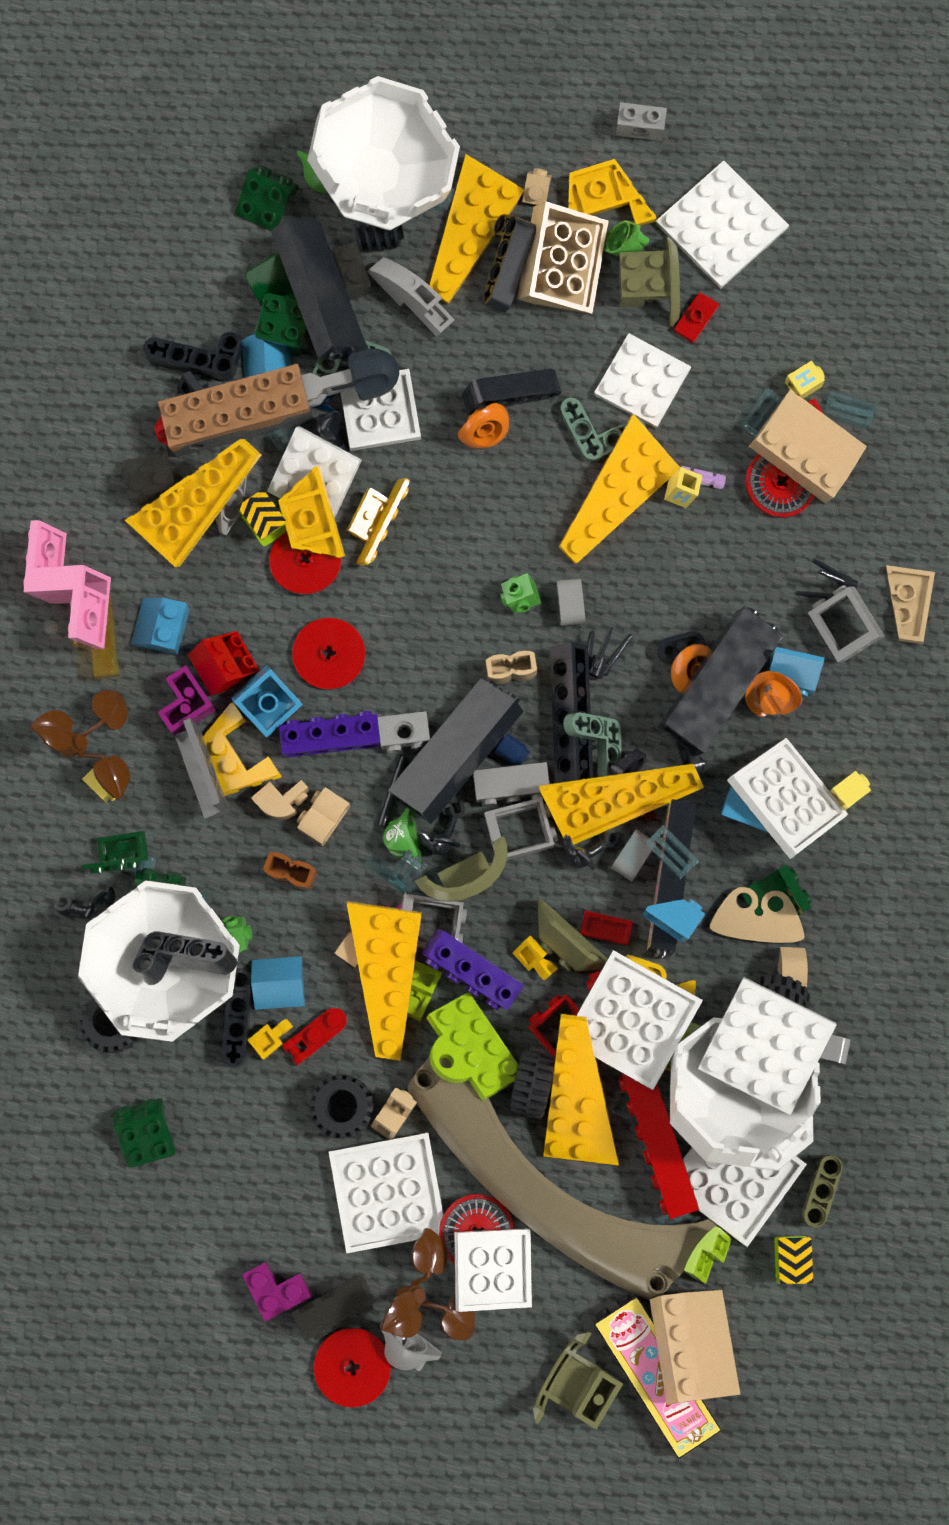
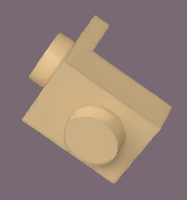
[522,168,552,205]

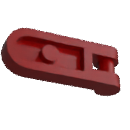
[282,1008,347,1066]

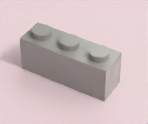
[473,762,549,806]

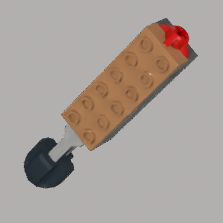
[154,349,399,457]

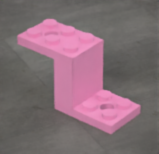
[23,520,111,649]

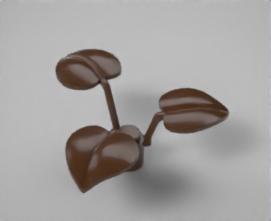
[30,690,130,800]
[380,1228,475,1340]

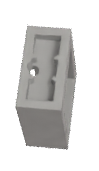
[808,585,885,663]
[484,797,558,860]
[401,894,467,949]

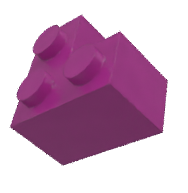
[158,665,216,737]
[242,1261,313,1321]

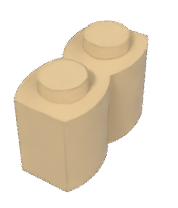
[486,651,537,685]
[297,787,350,847]

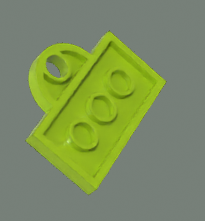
[427,992,519,1101]

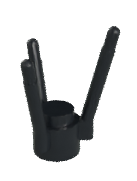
[795,558,858,602]
[588,627,633,679]

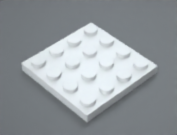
[655,161,789,289]
[727,738,848,859]
[577,950,703,1090]
[698,977,837,1115]
[329,1133,443,1253]
[683,1147,807,1247]

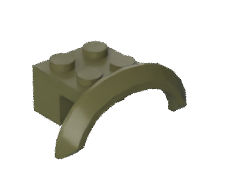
[618,237,680,327]
[415,836,507,902]
[533,1332,623,1430]

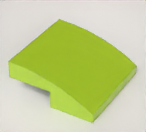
[407,961,442,1021]
[684,1226,732,1284]

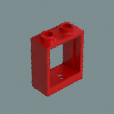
[528,994,580,1058]

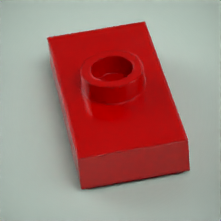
[673,292,720,344]
[580,910,633,946]

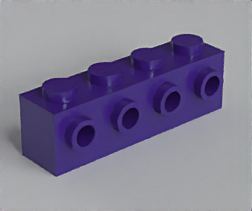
[279,711,381,758]
[421,929,524,1011]

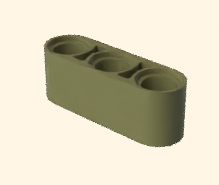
[801,1155,843,1228]

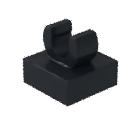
[177,371,209,395]

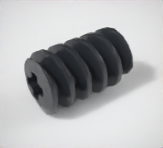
[354,222,404,252]

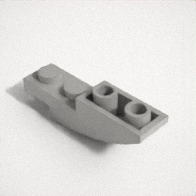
[367,257,454,337]

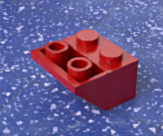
[187,631,260,696]

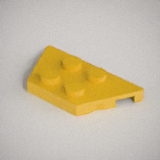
[278,466,345,558]

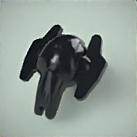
[416,802,465,855]
[562,831,621,870]
[54,886,116,921]

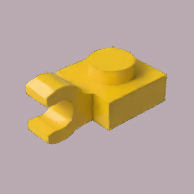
[513,936,558,980]
[248,1019,293,1060]

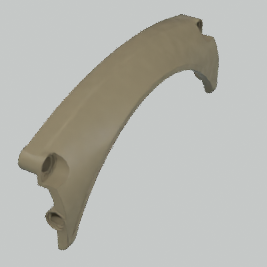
[408,1056,719,1301]

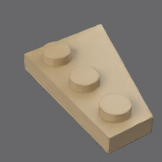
[886,565,935,644]

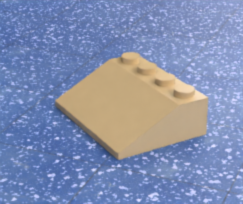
[517,202,608,314]
[749,389,867,504]
[650,1290,740,1405]

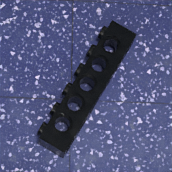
[550,642,593,783]

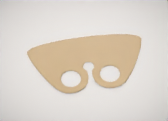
[710,887,804,943]

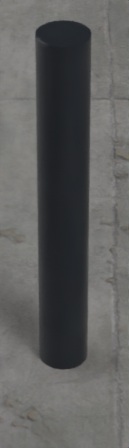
[377,756,408,828]

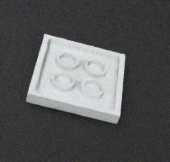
[594,334,691,429]
[341,369,421,451]
[267,426,362,518]
[454,1228,532,1312]

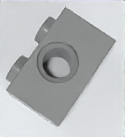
[616,102,667,141]
[378,711,430,753]

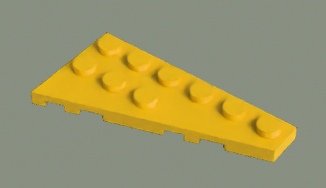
[429,154,524,305]
[559,414,680,564]
[125,439,261,567]
[539,764,704,845]
[347,901,422,1061]
[543,1014,619,1166]

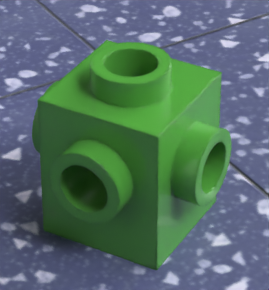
[500,573,541,614]
[221,916,252,953]

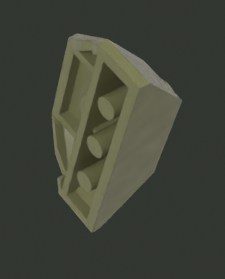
[537,898,608,973]

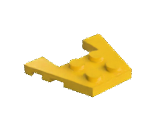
[569,159,657,226]
[203,702,282,796]

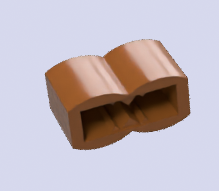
[263,852,318,891]

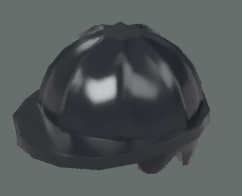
[311,411,349,453]

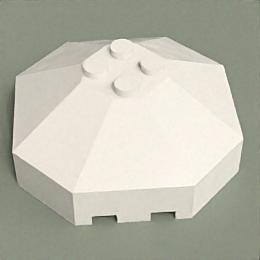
[307,76,460,230]
[78,881,240,1042]
[670,1017,821,1171]

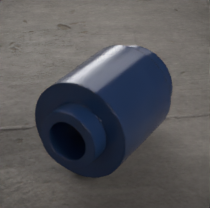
[494,733,531,766]

